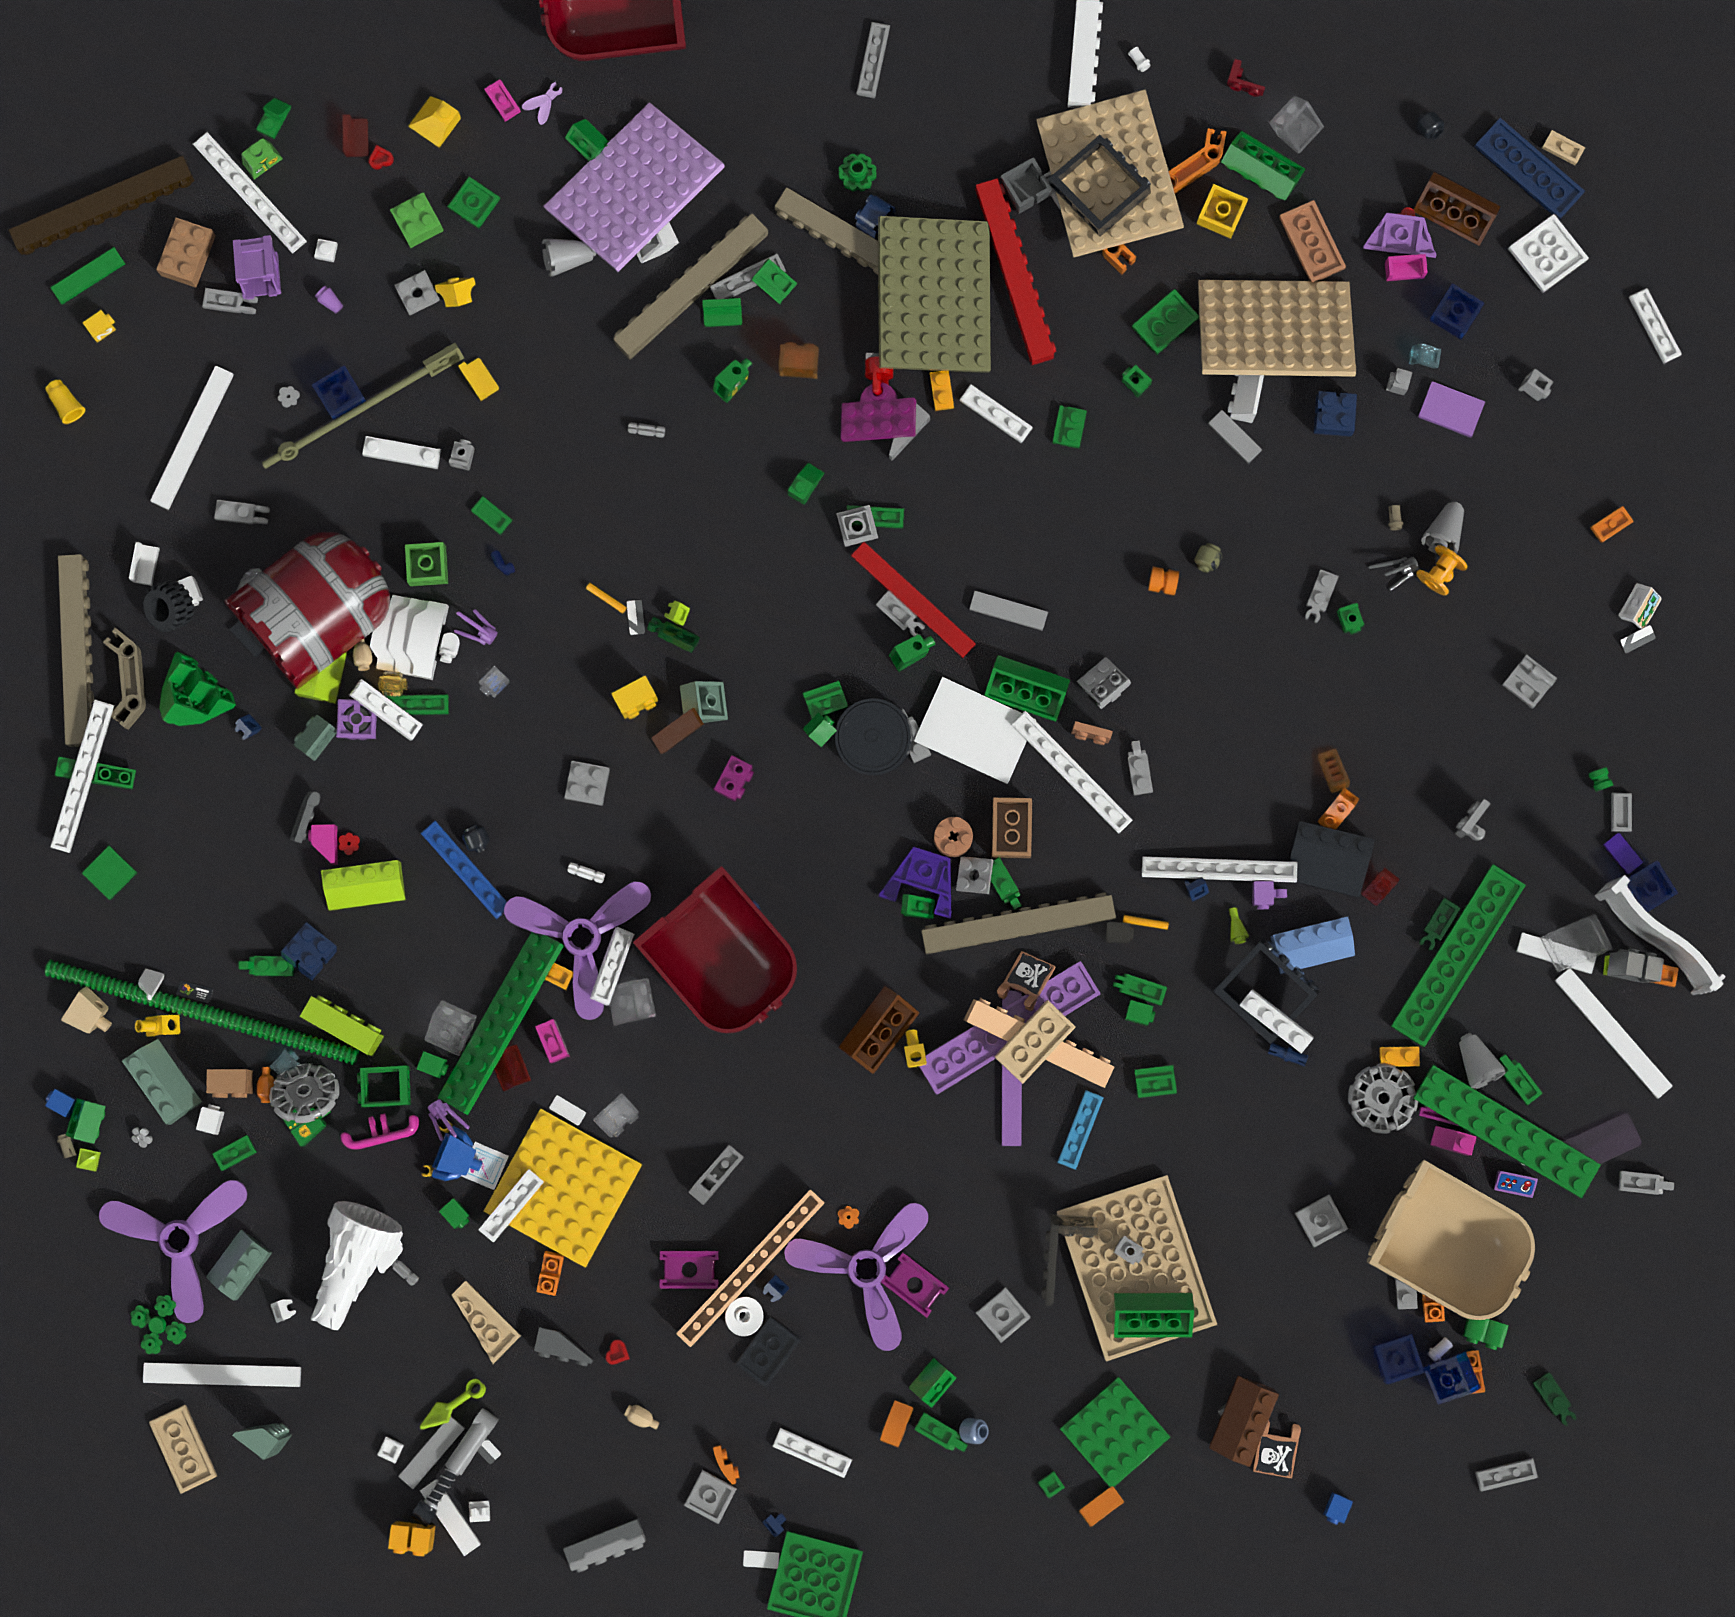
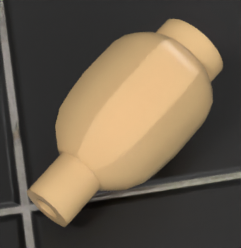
[353,638,372,671]
[624,1405,660,1429]

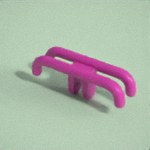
[341,1113,419,1149]

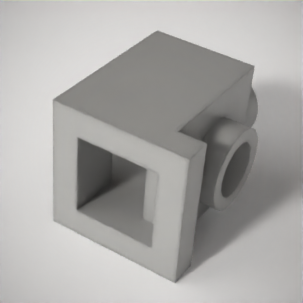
[1386,368,1412,395]
[1518,369,1553,401]
[449,439,475,470]
[1113,1236,1144,1265]

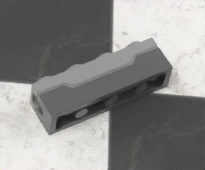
[563,1518,646,1573]

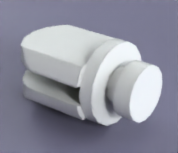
[439,633,460,663]

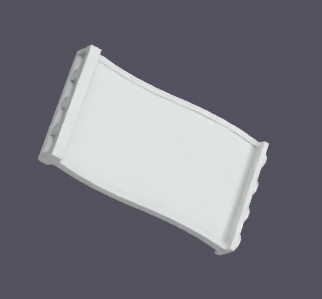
[1595,875,1725,995]

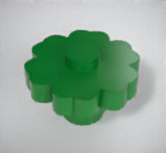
[839,154,876,192]

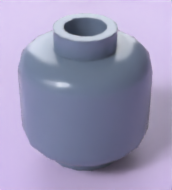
[959,1418,989,1444]

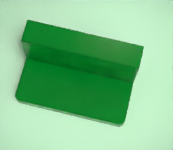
[565,119,609,161]
[703,298,742,327]
[909,1358,957,1408]

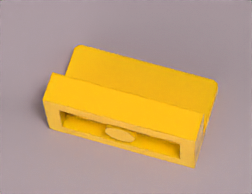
[459,358,499,401]

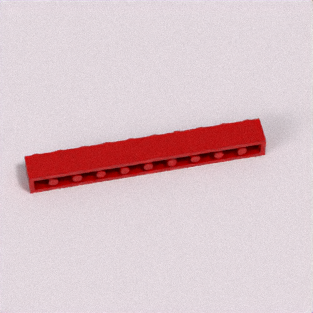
[975,178,1056,365]

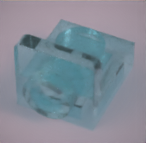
[1409,343,1441,369]
[270,1049,301,1078]

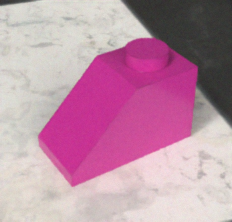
[308,825,338,865]
[1430,1126,1476,1156]

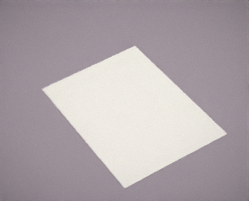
[914,677,1036,784]

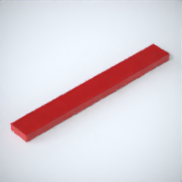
[851,542,976,658]

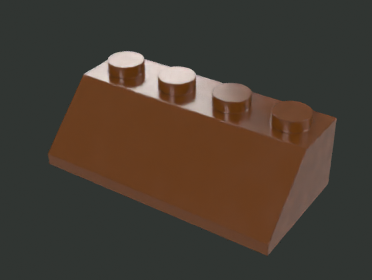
[1414,172,1501,246]
[838,986,919,1074]
[1209,1375,1279,1467]

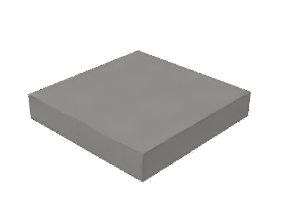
[1295,1194,1348,1247]
[976,1287,1031,1343]
[684,1470,737,1524]

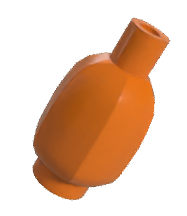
[257,1067,275,1103]

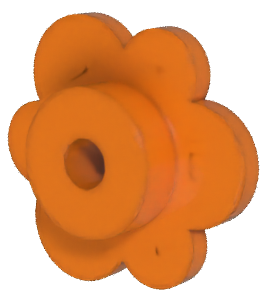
[838,1206,859,1229]

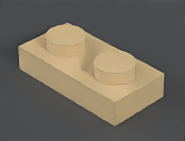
[1542,130,1585,165]

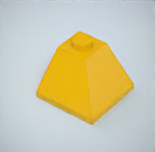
[409,96,461,148]

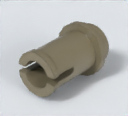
[1388,505,1403,530]
[57,1134,77,1159]

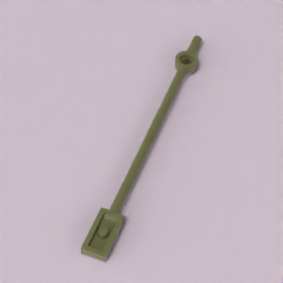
[262,343,464,469]

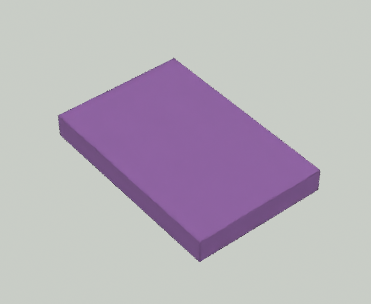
[1418,381,1485,438]

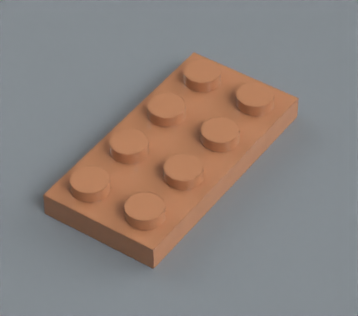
[1279,200,1346,283]

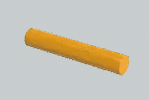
[586,583,627,614]
[1123,915,1169,930]

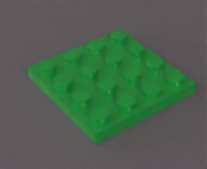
[1060,1377,1170,1487]
[767,1531,863,1617]

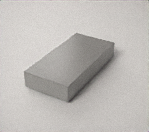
[1611,793,1632,832]

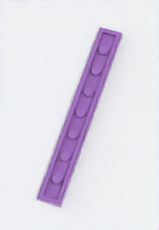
[1002,991,1022,1146]

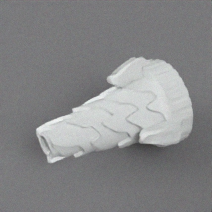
[311,1201,403,1330]

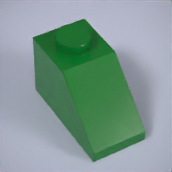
[788,463,825,505]

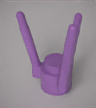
[454,609,498,645]
[428,1099,469,1141]

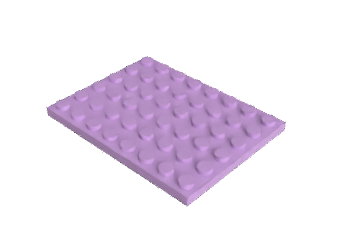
[544,102,725,272]

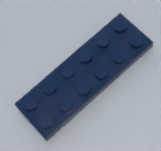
[1474,118,1585,220]

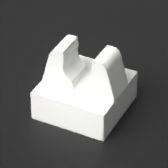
[270,1299,296,1323]
[469,1500,490,1522]

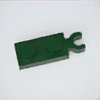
[647,617,700,653]
[1419,898,1460,951]
[1532,1372,1576,1426]

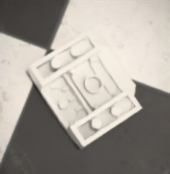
[370,595,449,680]

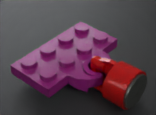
[841,355,916,442]

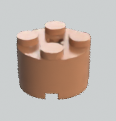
[934,817,973,857]

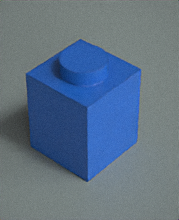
[45,1089,77,1118]
[1323,1492,1353,1525]

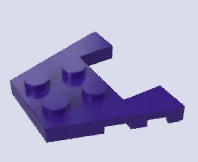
[879,847,951,919]

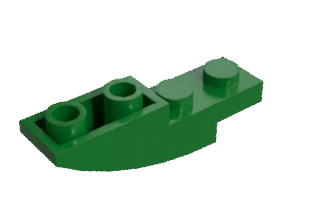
[55,757,136,789]

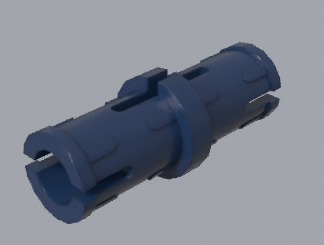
[1268,1042,1308,1067]

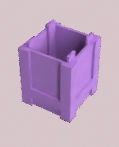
[233,235,281,300]

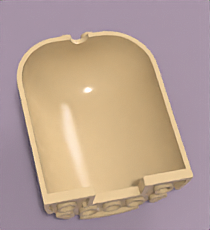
[1367,1160,1535,1320]

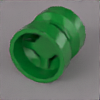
[1589,767,1613,792]

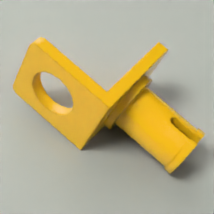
[135,1015,180,1037]
[904,1030,927,1068]

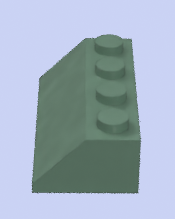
[122,1039,202,1125]
[232,1423,292,1460]

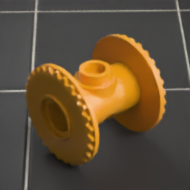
[1416,545,1467,595]

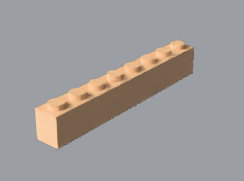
[964,998,1114,1088]

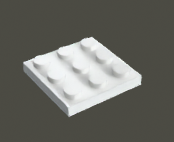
[1508,214,1589,293]

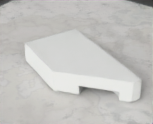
[138,969,164,1000]

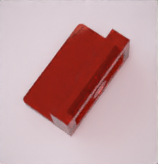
[343,115,369,157]
[494,1045,531,1091]

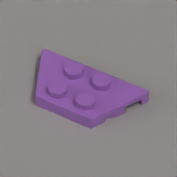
[1363,213,1436,258]

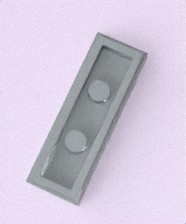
[1208,410,1262,464]
[1475,1458,1538,1491]

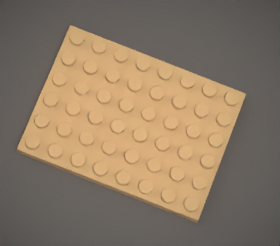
[1036,90,1184,257]
[1198,280,1356,376]
[1056,1175,1217,1361]

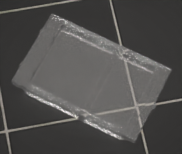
[1540,914,1613,972]

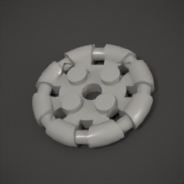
[269,1063,339,1123]
[1348,1063,1418,1134]

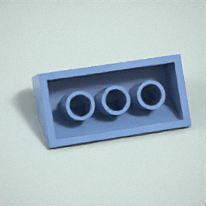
[1271,917,1355,974]

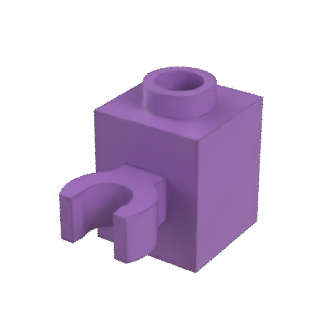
[1252,881,1287,910]

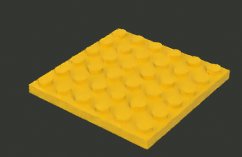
[484,1109,642,1268]

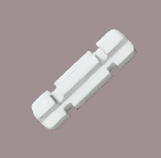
[567,862,605,883]

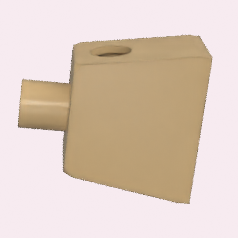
[61,986,112,1033]

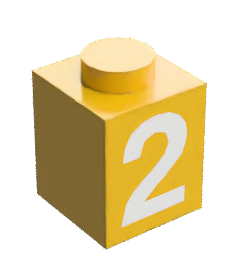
[83,310,116,343]

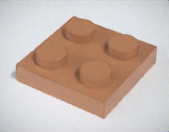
[1071,721,1113,745]

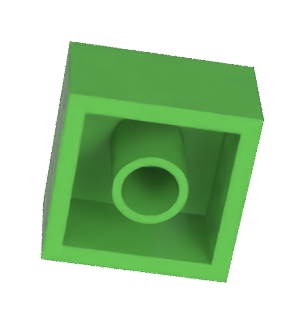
[390,192,444,248]
[405,542,448,586]

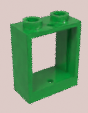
[357,1066,411,1108]

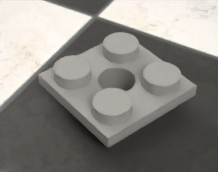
[395,270,440,315]
[836,505,878,547]
[956,857,993,894]

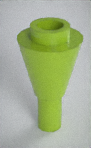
[1229,907,1249,944]

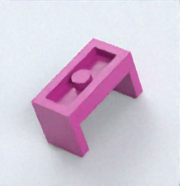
[1385,254,1427,281]
[536,1019,570,1063]

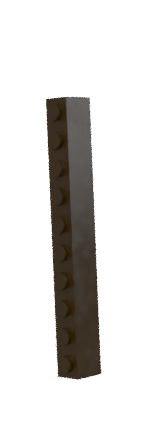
[9,156,195,255]

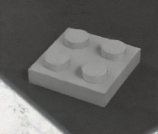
[565,761,610,806]

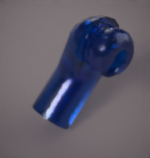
[491,551,515,575]

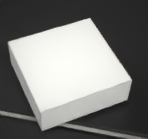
[377,1437,404,1463]

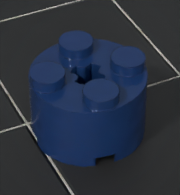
[855,194,896,240]

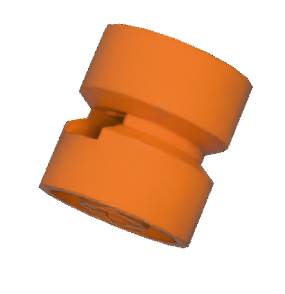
[1148,566,1179,595]

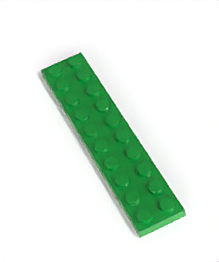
[1391,864,1526,1047]
[438,932,564,1115]
[1413,1065,1601,1198]

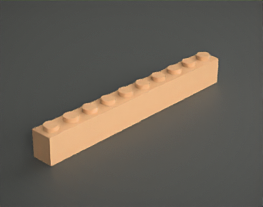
[676,1189,825,1347]

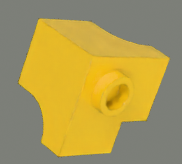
[435,277,475,307]

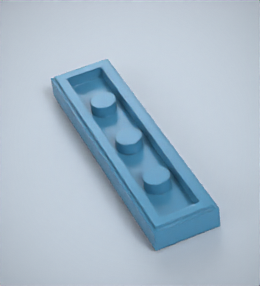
[1057,1090,1104,1170]

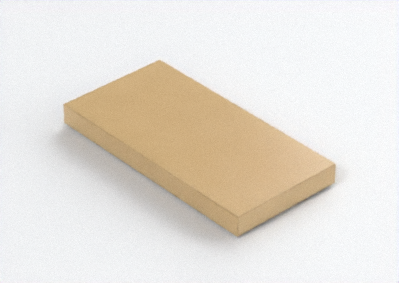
[994,1000,1075,1084]
[149,1405,217,1494]

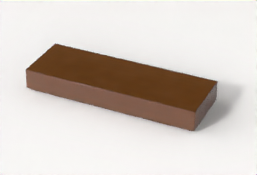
[652,708,704,754]

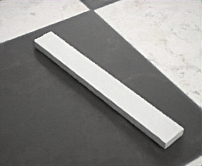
[193,132,307,254]
[150,366,234,510]
[51,700,114,853]
[1011,711,1132,834]
[1142,857,1297,882]
[1554,968,1672,1099]
[143,1363,301,1387]

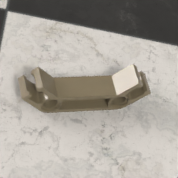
[103,628,146,730]

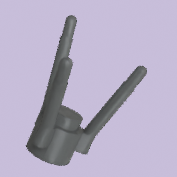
[1368,556,1419,591]

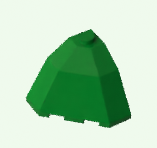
[160,652,236,726]

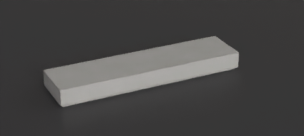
[857,22,890,98]
[710,254,786,299]
[969,591,1048,631]
[398,1416,465,1489]

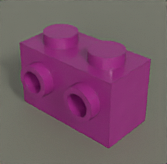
[714,756,754,802]

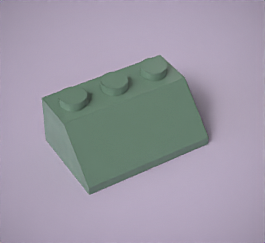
[206,1229,273,1301]

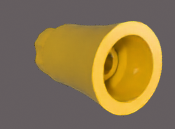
[45,380,85,424]

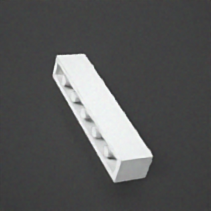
[1067,0,1103,108]

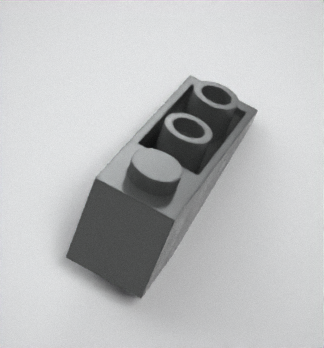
[534,1327,594,1366]

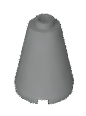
[542,238,596,276]
[1421,502,1464,554]
[1459,1033,1506,1089]

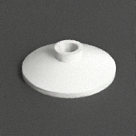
[725,1297,763,1336]

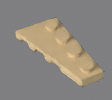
[452,1281,521,1364]

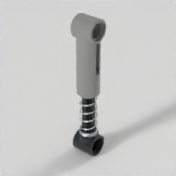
[410,1408,499,1527]

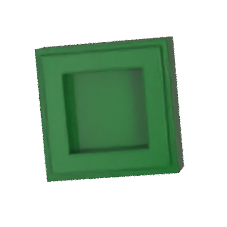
[1038,1471,1065,1498]

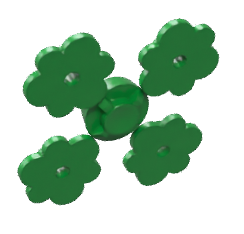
[131,1295,186,1354]

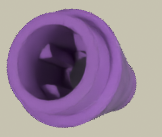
[315,286,343,314]

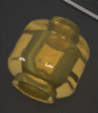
[379,672,407,697]

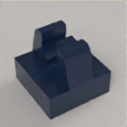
[235,714,262,740]
[1185,877,1209,902]
[763,1275,790,1302]
[762,1513,786,1537]

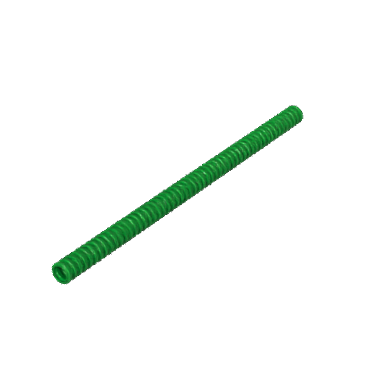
[45,959,359,1065]

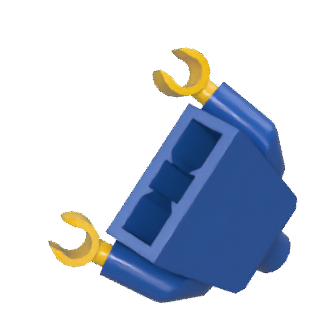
[421,1121,482,1181]

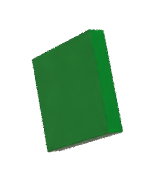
[447,177,500,229]
[82,846,138,900]

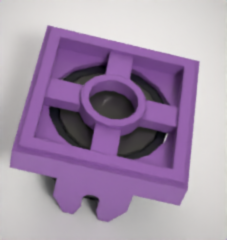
[336,699,377,740]

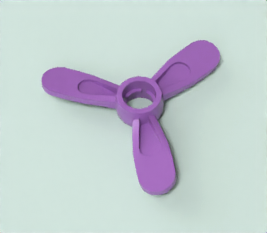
[504,882,651,1020]
[99,1180,248,1323]
[784,1203,928,1351]

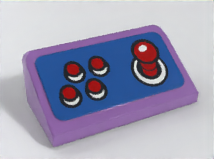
[1494,1171,1538,1198]

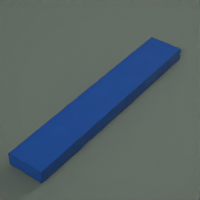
[421,821,507,919]

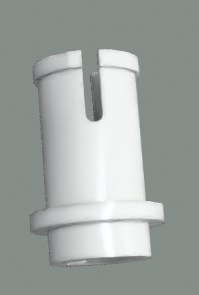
[1128,47,1150,72]
[1428,1337,1453,1362]

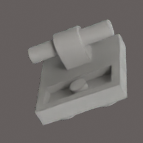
[1502,655,1557,709]
[1077,657,1131,709]
[1455,799,1491,841]

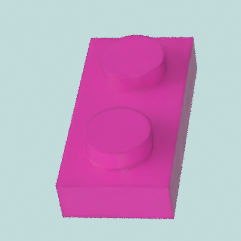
[485,80,521,122]

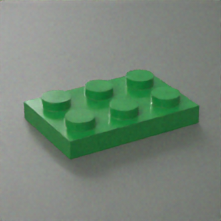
[1132,289,1199,355]

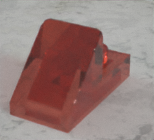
[1362,868,1400,906]

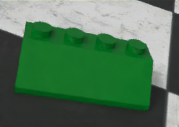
[1221,131,1305,200]
[984,655,1070,722]
[1113,1293,1194,1338]

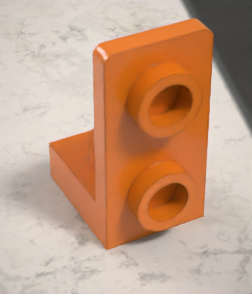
[1318,787,1359,830]

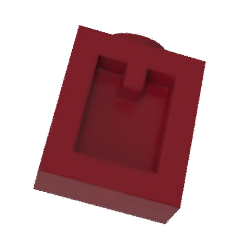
[1226,59,1265,97]

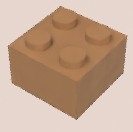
[206,1069,253,1098]

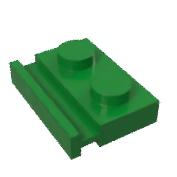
[751,258,797,304]
[1052,405,1087,448]
[803,681,848,718]
[1134,1065,1177,1098]

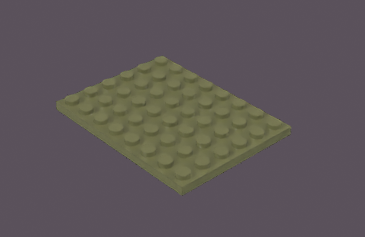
[878,216,991,373]

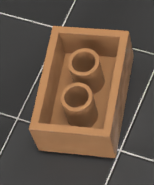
[157,218,216,288]
[992,798,1032,858]

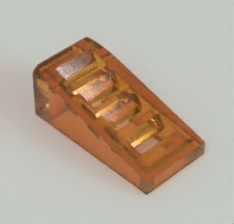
[1318,749,1350,793]

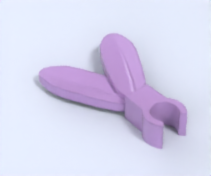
[522,82,562,125]

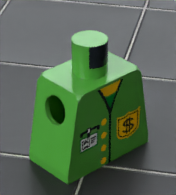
[242,138,283,179]

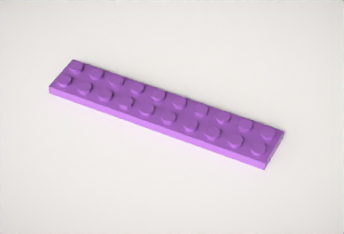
[916,961,1100,1095]

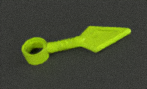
[420,1379,486,1429]

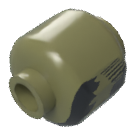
[1194,543,1222,573]

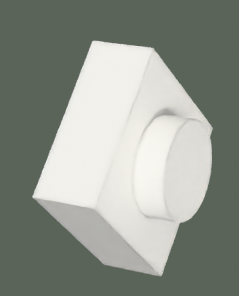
[314,239,338,262]

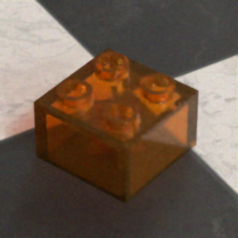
[779,342,819,379]

